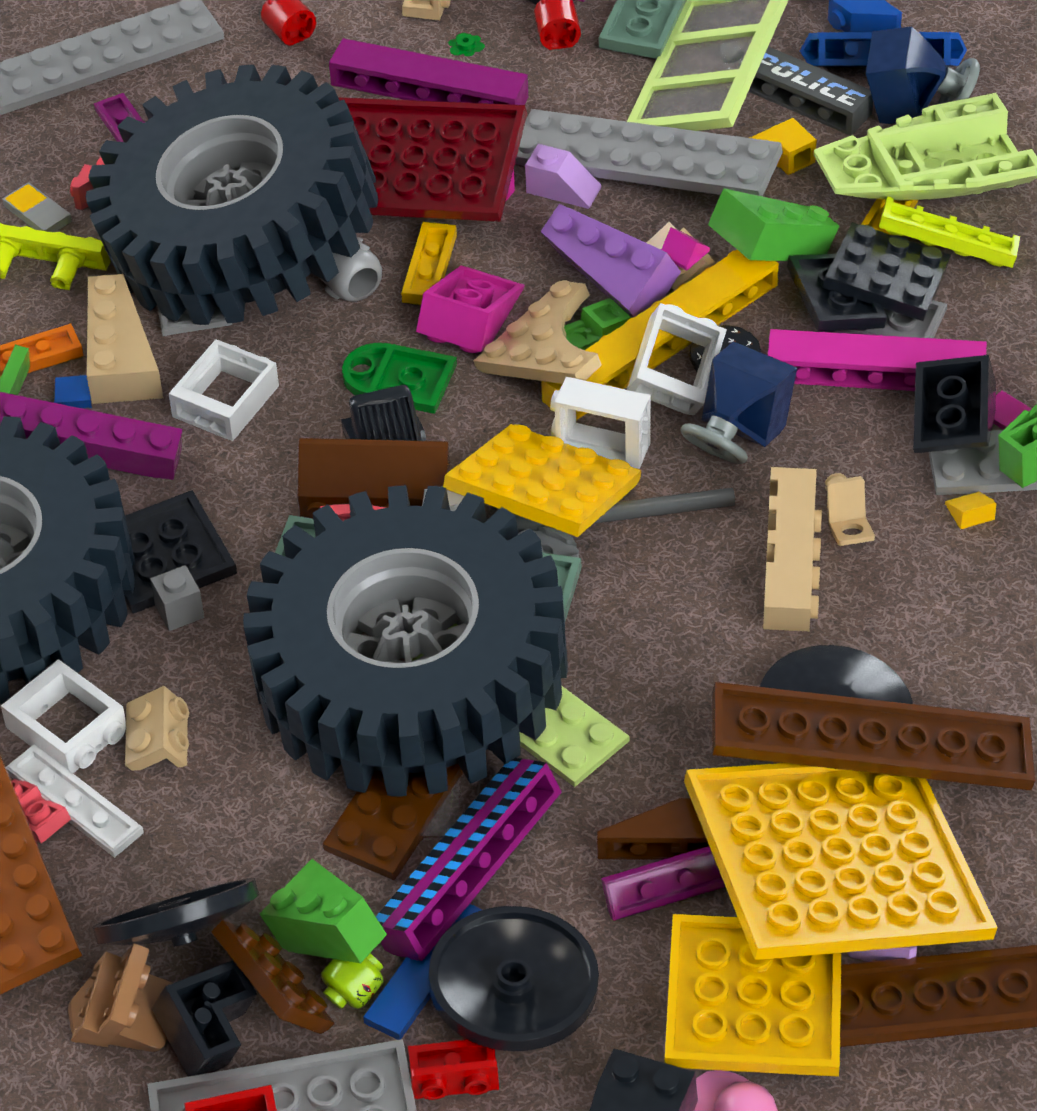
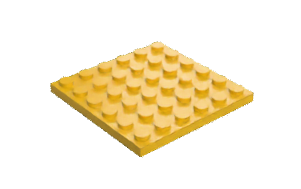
[684,763,998,960]

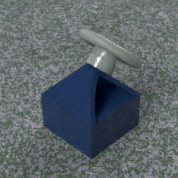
[866,26,980,124]
[680,341,797,464]

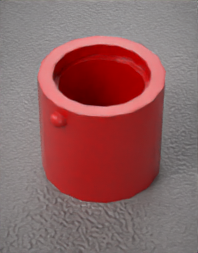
[261,0,316,46]
[534,0,581,50]

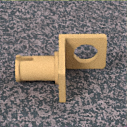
[825,473,875,546]

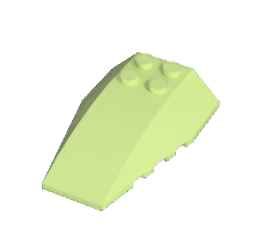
[814,93,1037,200]

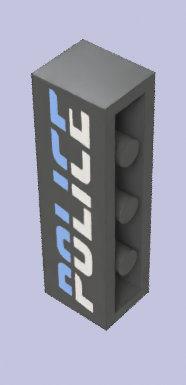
[740,47,873,136]

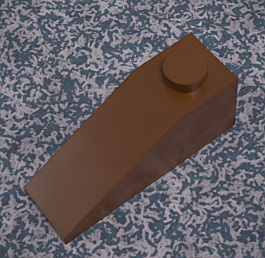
[597,798,709,860]

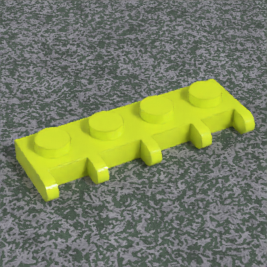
[879,196,1020,268]

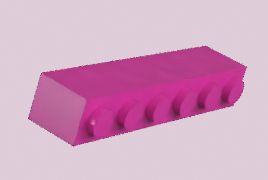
[768,329,987,391]

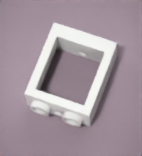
[627,303,727,415]
[169,339,279,441]
[550,376,651,469]
[1,659,126,773]

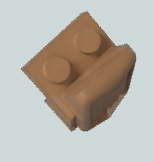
[68,943,172,1052]

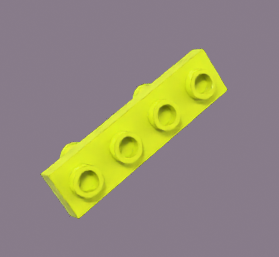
[0,223,111,290]

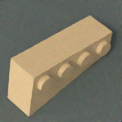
[87,274,163,404]
[763,467,822,631]

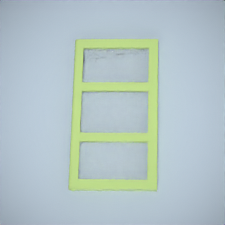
[627,0,788,131]

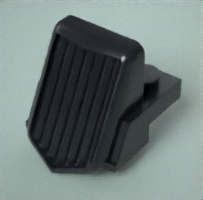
[341,385,427,441]

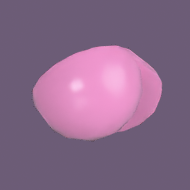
[694,1070,778,1111]

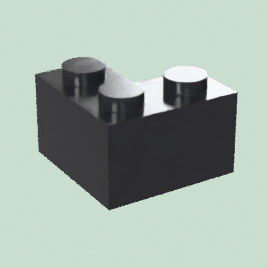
[151,960,257,1077]

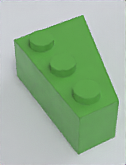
[708,188,839,261]
[998,404,1037,488]
[260,859,387,963]

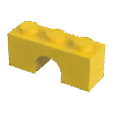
[749,118,817,175]

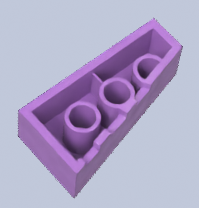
[541,204,681,318]

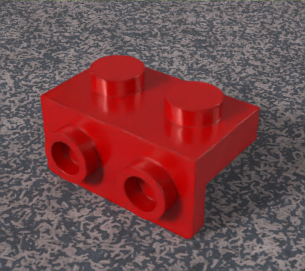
[408,1039,499,1100]

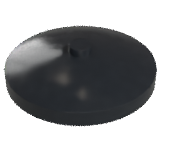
[760,645,913,704]
[92,878,259,947]
[429,906,599,1051]

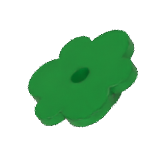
[448,33,485,56]

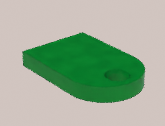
[342,343,457,414]

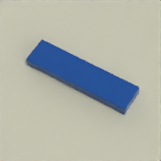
[363,904,482,1040]

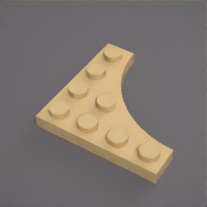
[473,280,602,384]

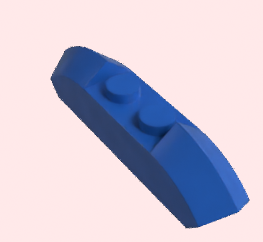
[800,32,967,67]

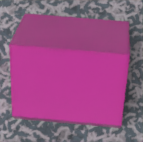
[661,227,710,271]

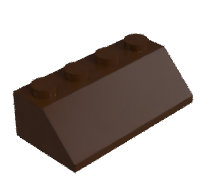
[298,438,450,518]

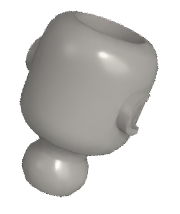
[321,237,382,302]

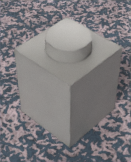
[150,565,204,631]

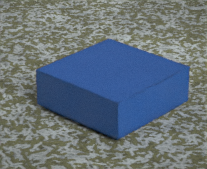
[54,375,92,408]

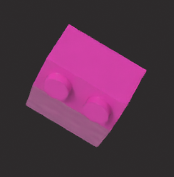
[416,265,525,353]

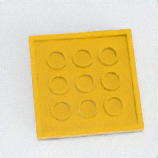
[443,424,642,537]
[664,914,841,1077]

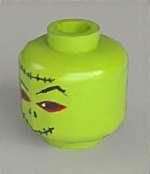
[321,953,384,1009]

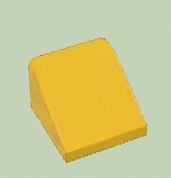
[945,491,996,530]

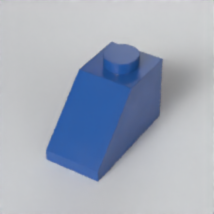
[828,0,902,32]

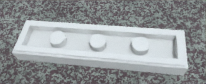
[6,744,144,858]

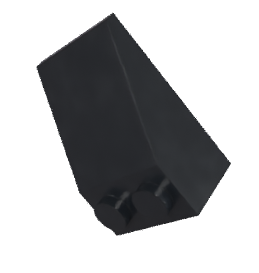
[913,355,996,453]
[590,1048,698,1111]

